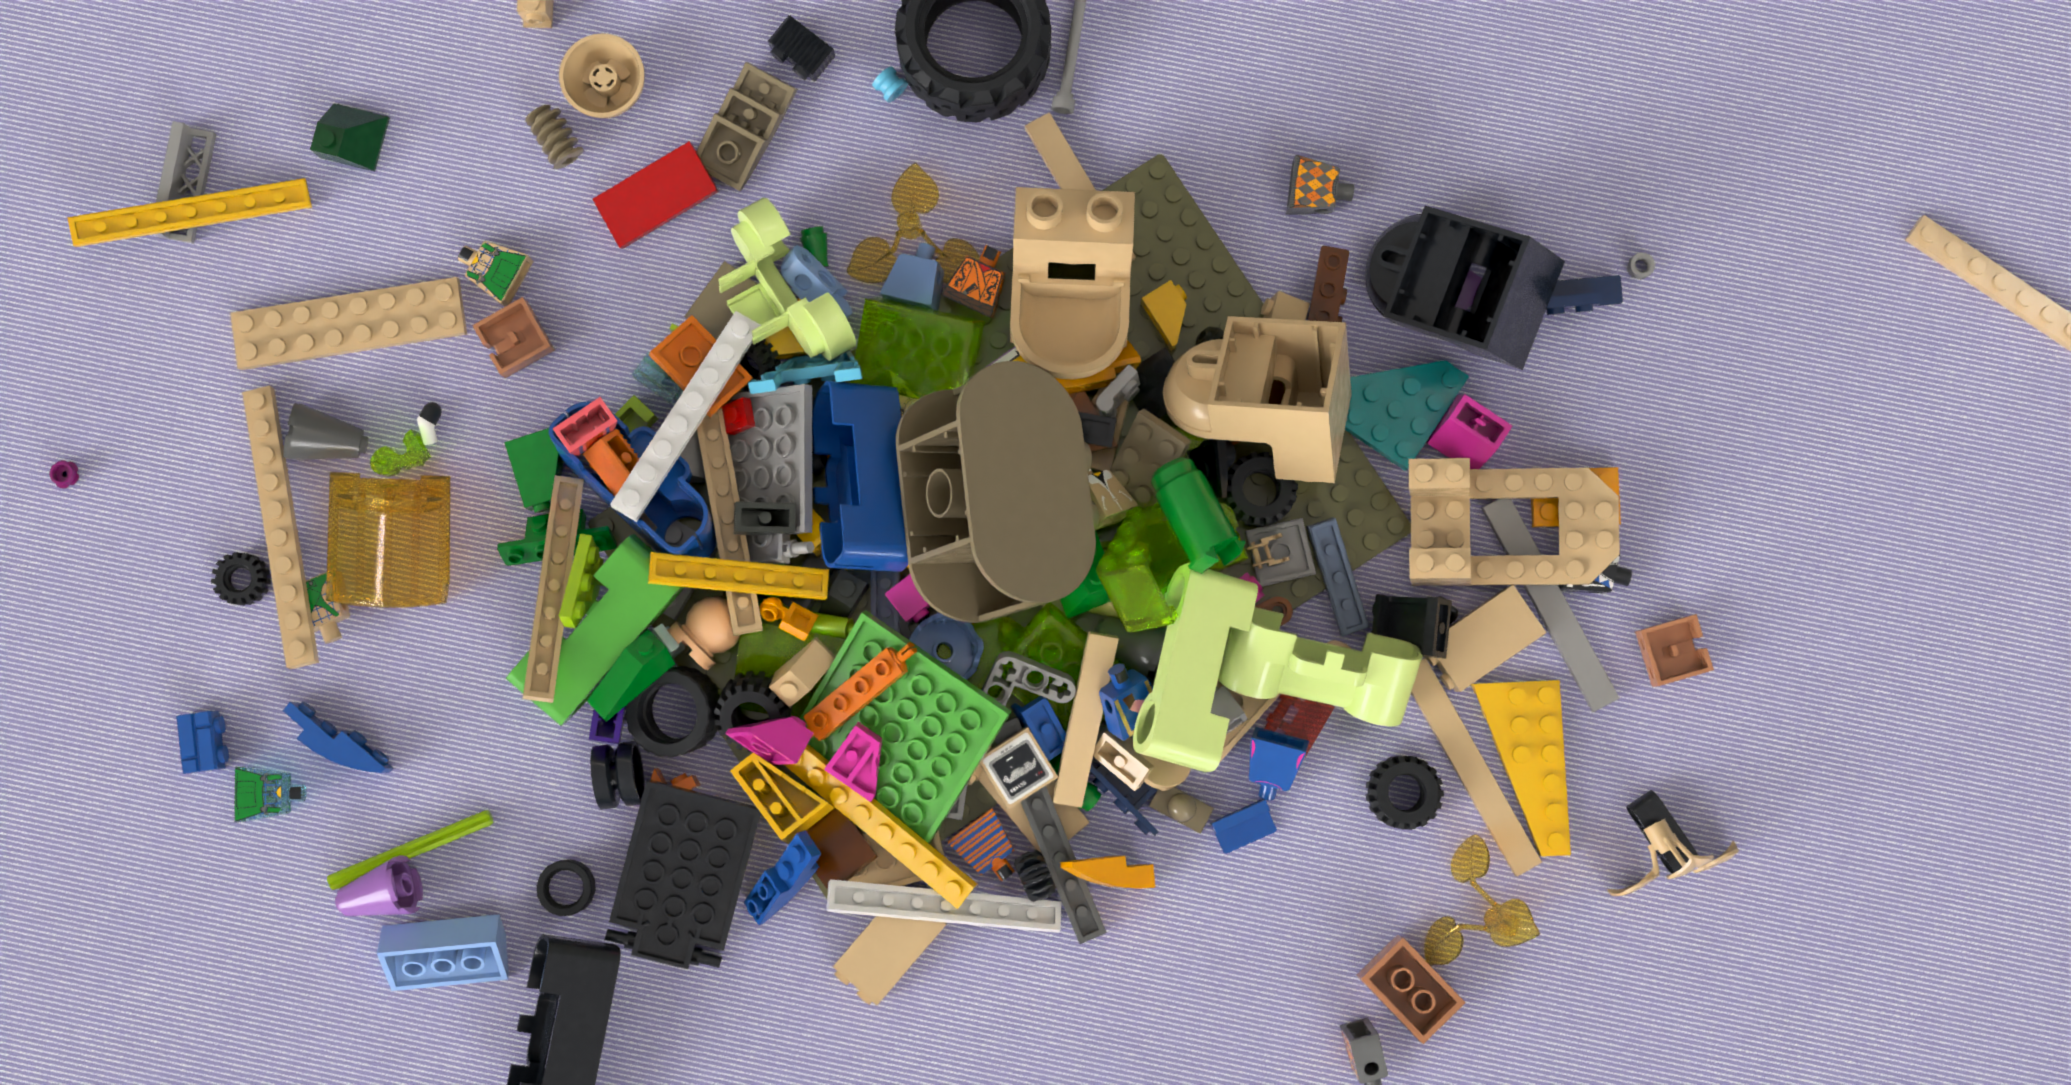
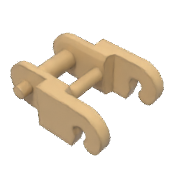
[1247,533,1290,569]

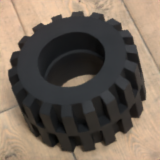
[1223,451,1298,527]
[714,670,793,752]
[1365,756,1444,830]

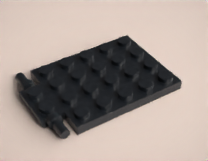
[604,779,761,969]

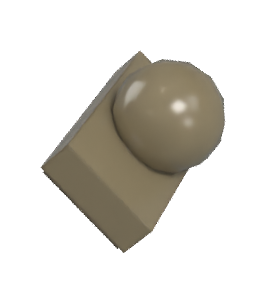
[1149,787,1214,834]

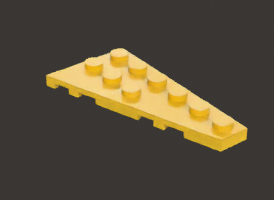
[1471,680,1571,856]

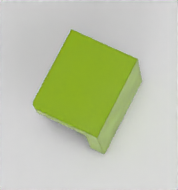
[615,395,659,433]

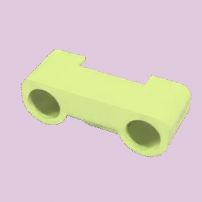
[1133,563,1258,772]
[1218,607,1423,727]

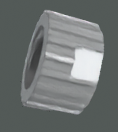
[1627,252,1656,280]

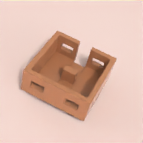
[472,297,555,378]
[1635,614,1714,687]

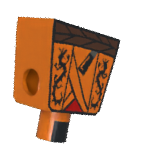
[941,245,1006,318]

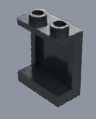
[1371,594,1452,659]

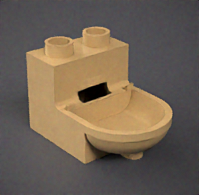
[1010,187,1135,379]
[1163,316,1351,483]

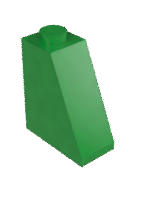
[504,428,564,513]

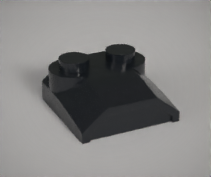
[1184,439,1236,498]

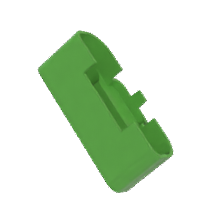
[506,534,685,726]

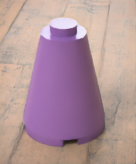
[335,855,423,916]

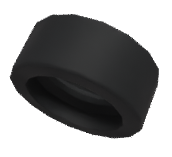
[536,859,596,916]

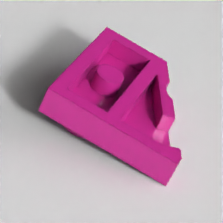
[824,721,883,802]

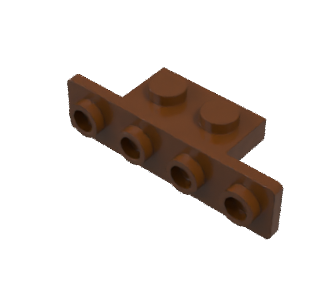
[1308,246,1349,322]

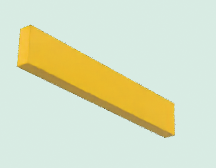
[648,552,829,600]

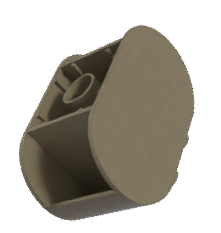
[896,361,1099,623]

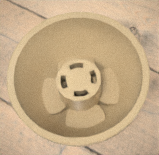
[559,33,645,119]

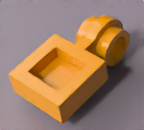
[759,597,819,642]

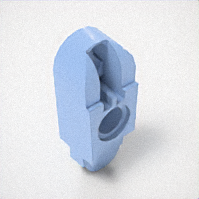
[781,245,852,318]

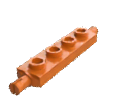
[803,642,917,741]

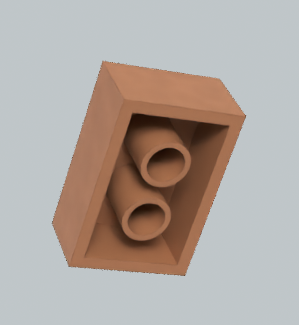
[1356,935,1466,1044]

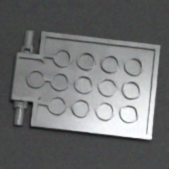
[725,384,814,564]

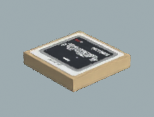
[980,727,1058,809]

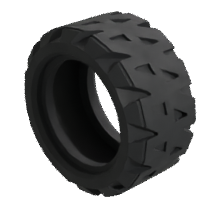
[895,0,1051,123]

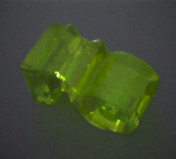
[370,429,431,477]

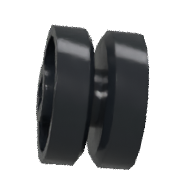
[590,741,645,810]

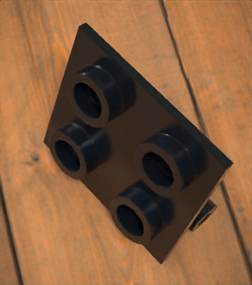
[1132,347,1175,419]

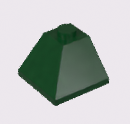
[310,103,390,172]

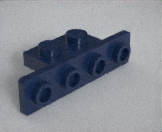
[1546,275,1623,315]
[1090,763,1159,836]

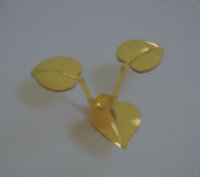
[847,163,980,284]
[1424,834,1540,966]

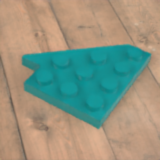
[1345,360,1469,471]

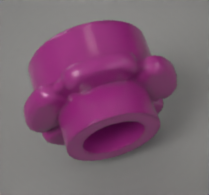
[49,460,79,489]

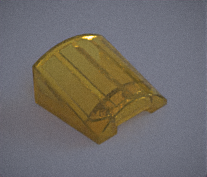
[326,472,450,608]

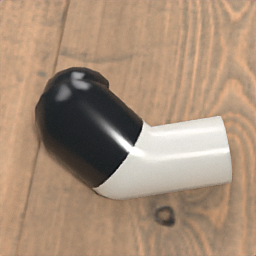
[417,402,442,445]

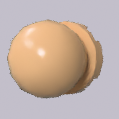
[667,596,741,671]

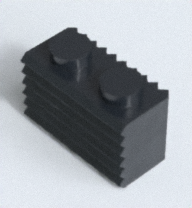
[768,15,835,82]

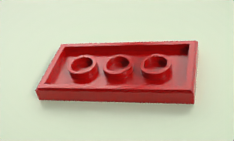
[592,141,719,249]

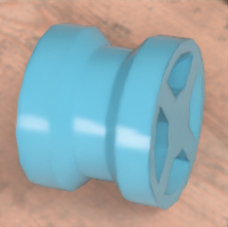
[872,66,908,103]

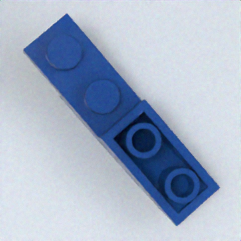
[282,701,393,773]
[744,830,821,925]

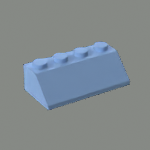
[377,914,509,991]

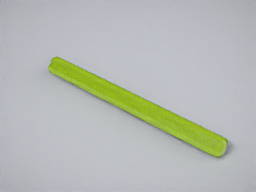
[327,810,494,890]

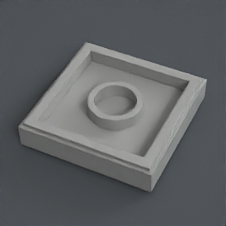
[1245,518,1316,587]

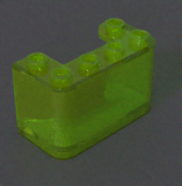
[1095,502,1190,632]

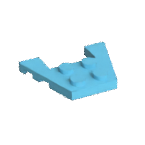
[748,350,863,394]

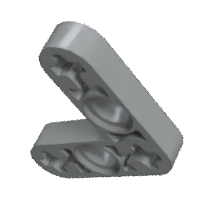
[982,651,1076,706]

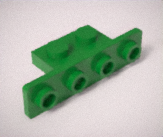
[497,508,617,566]

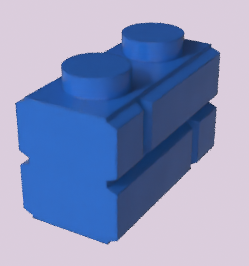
[176,711,229,774]

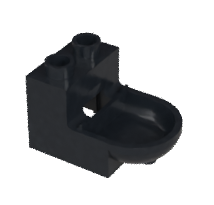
[1365,206,1565,370]

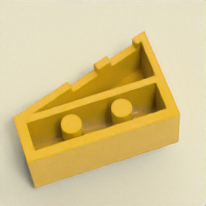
[730,753,835,844]

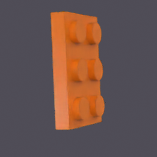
[649,315,753,418]

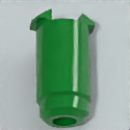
[1151,457,1246,574]

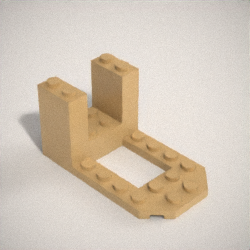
[1409,458,1620,586]

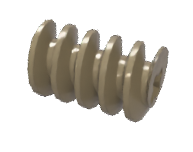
[525,105,584,169]

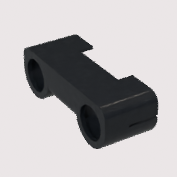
[506,934,621,1085]

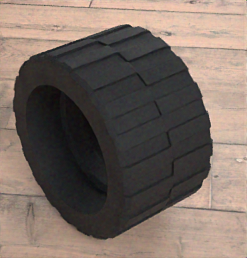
[625,666,720,757]

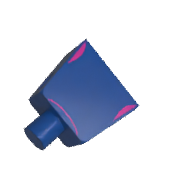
[1249,727,1309,801]

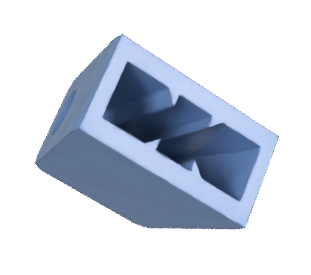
[880,243,944,315]

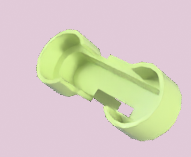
[718,197,856,361]

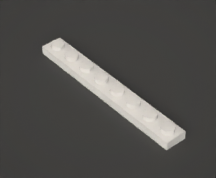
[610,311,761,522]
[826,879,1062,933]

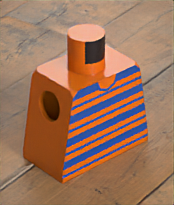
[947,808,1015,882]

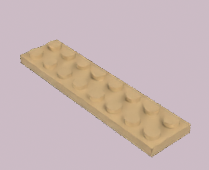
[230,277,467,370]

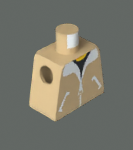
[1088,469,1138,530]

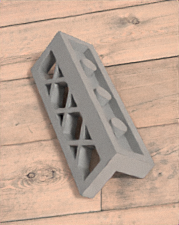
[154,121,216,244]

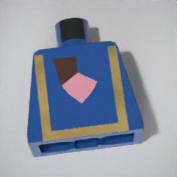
[1099,664,1153,741]

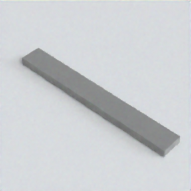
[1481,499,1620,712]

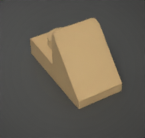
[1093,731,1154,791]

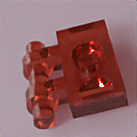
[1264,694,1335,757]

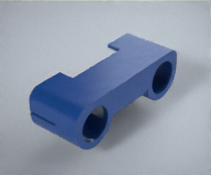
[812,381,908,572]
[549,401,717,558]

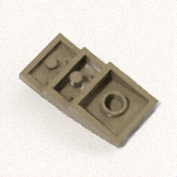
[697,62,798,191]

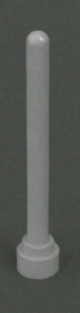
[1051,0,1086,114]

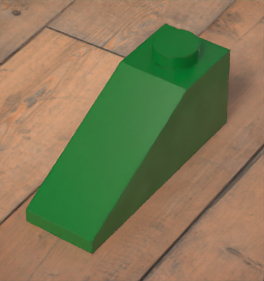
[587,629,675,722]

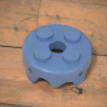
[909,613,984,680]

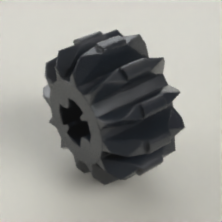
[1014,850,1056,902]

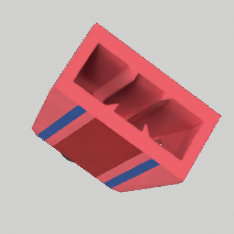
[553,397,618,456]

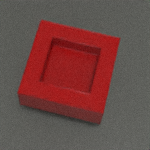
[722,397,755,435]

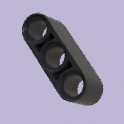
[1626,790,1698,874]

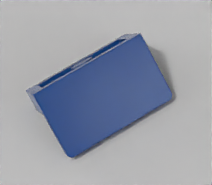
[1011,696,1066,761]
[1210,799,1277,854]

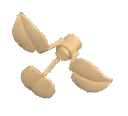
[1607,819,1739,896]

